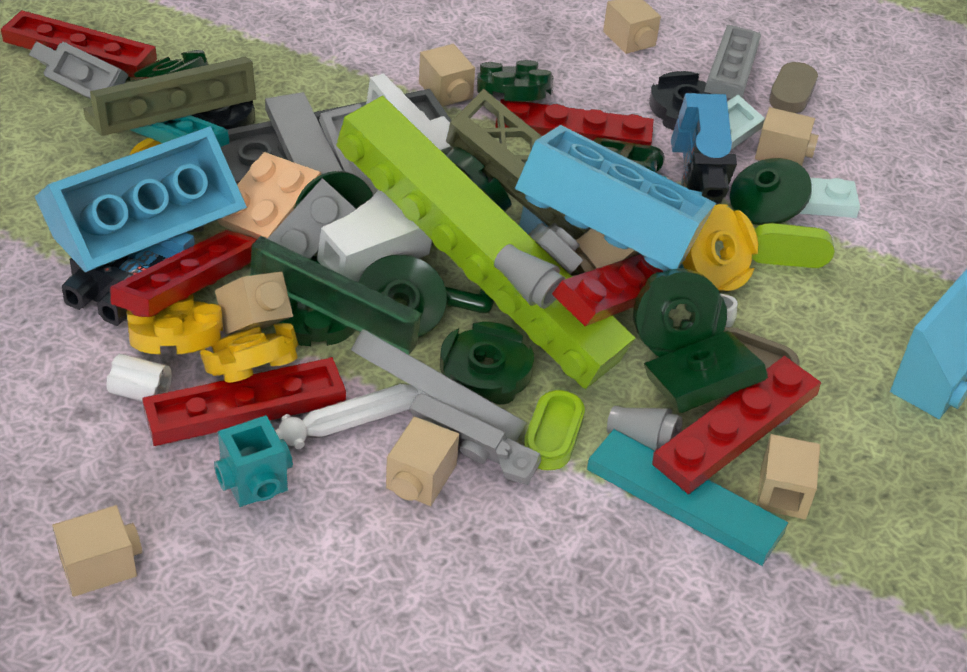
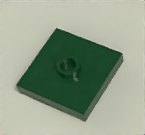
[644,330,768,413]

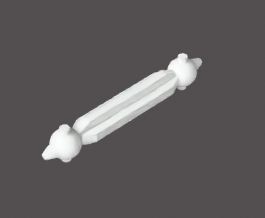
[275,384,435,449]

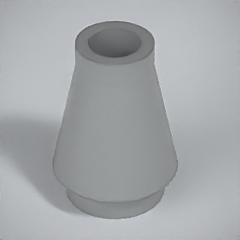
[494,244,565,309]
[607,406,682,451]

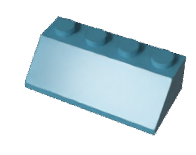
[515,125,716,270]
[34,126,247,272]
[890,269,967,419]

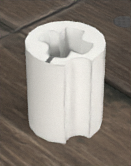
[106,354,172,402]

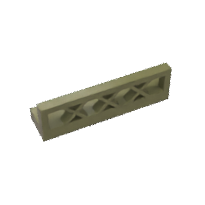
[83,57,256,136]
[446,89,591,240]

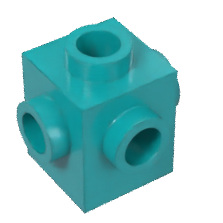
[214,415,293,507]

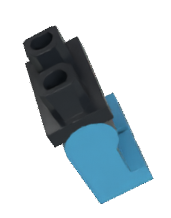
[671,93,737,205]
[62,233,195,326]

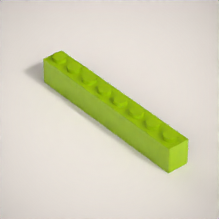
[336,95,635,390]

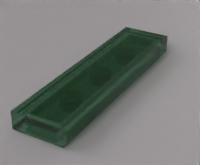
[250,236,422,355]

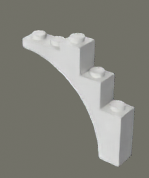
[317,73,453,289]

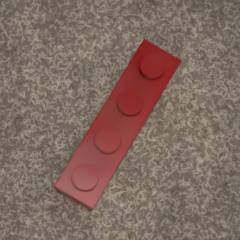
[1,10,157,77]
[495,99,654,146]
[110,229,262,317]
[552,254,663,327]
[652,356,821,494]
[142,357,346,446]

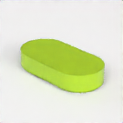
[752,223,835,268]
[523,390,585,470]

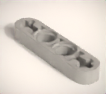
[351,329,527,442]

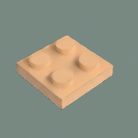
[217,152,322,243]

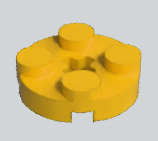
[682,204,758,292]
[127,294,223,355]
[200,323,298,383]

